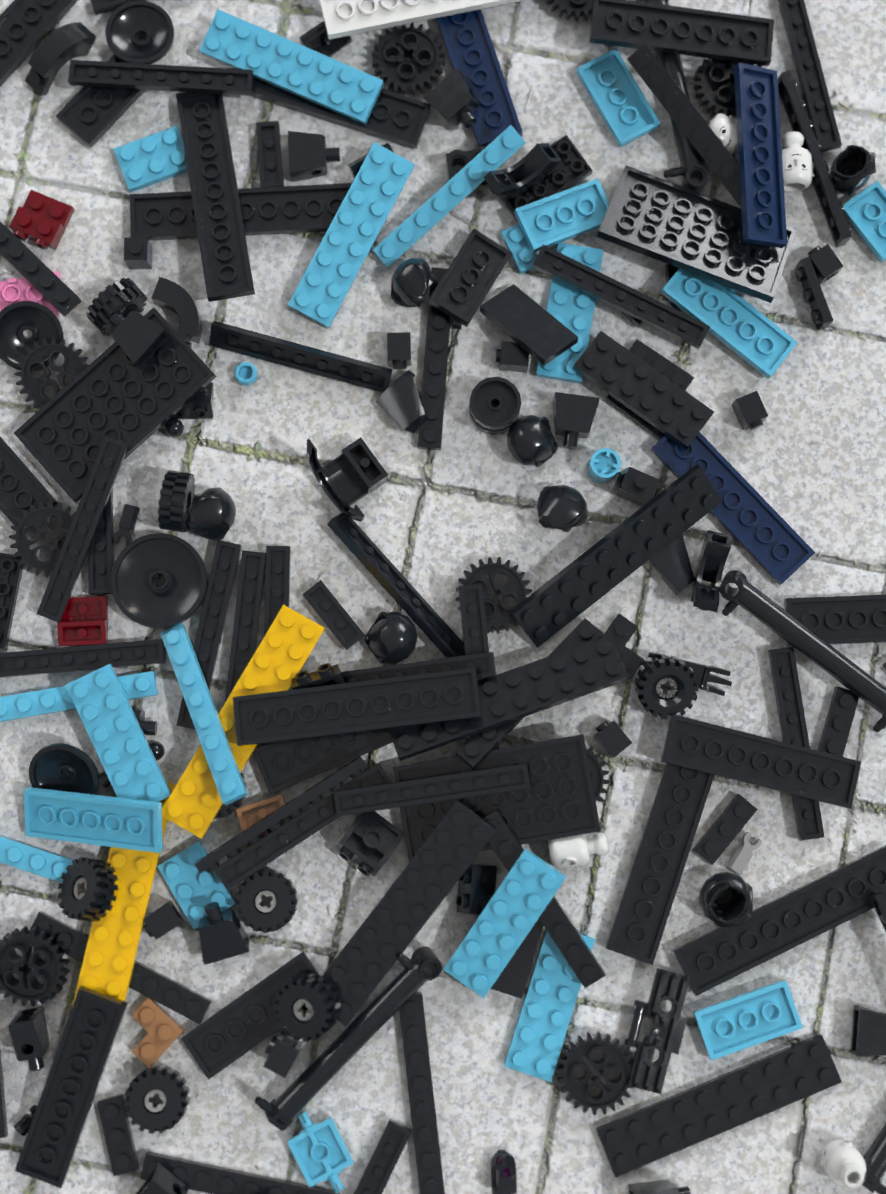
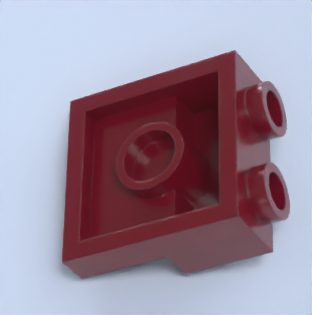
[9,190,74,250]

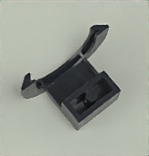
[306,437,388,522]

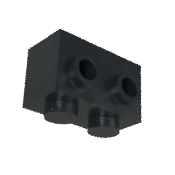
[263,1031,303,1078]

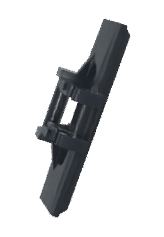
[624,968,690,1094]

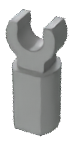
[727,832,762,875]

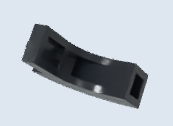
[25,22,96,96]
[484,143,562,201]
[152,277,202,348]
[691,530,731,612]

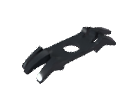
[641,652,732,696]

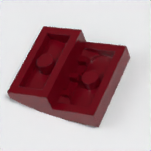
[57,596,108,646]

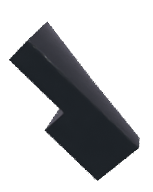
[376,370,428,434]
[648,534,695,595]

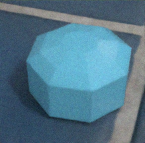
[235,362,258,386]

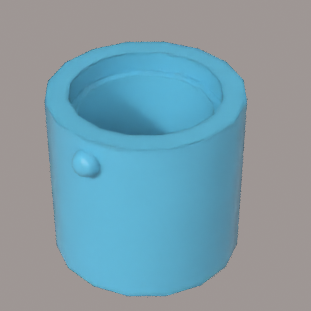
[586,448,621,484]

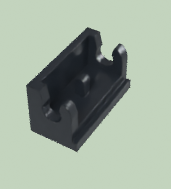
[300,21,352,57]

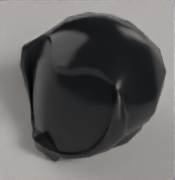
[829,145,876,197]
[390,258,437,308]
[507,415,558,467]
[537,485,588,532]
[185,487,236,541]
[364,611,418,664]
[699,872,753,927]

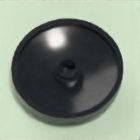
[111,533,208,629]

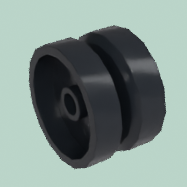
[469,377,521,435]

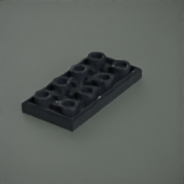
[499,135,593,222]
[480,284,578,365]
[0,553,24,650]
[491,918,543,999]

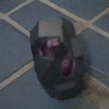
[491,1149,517,1194]

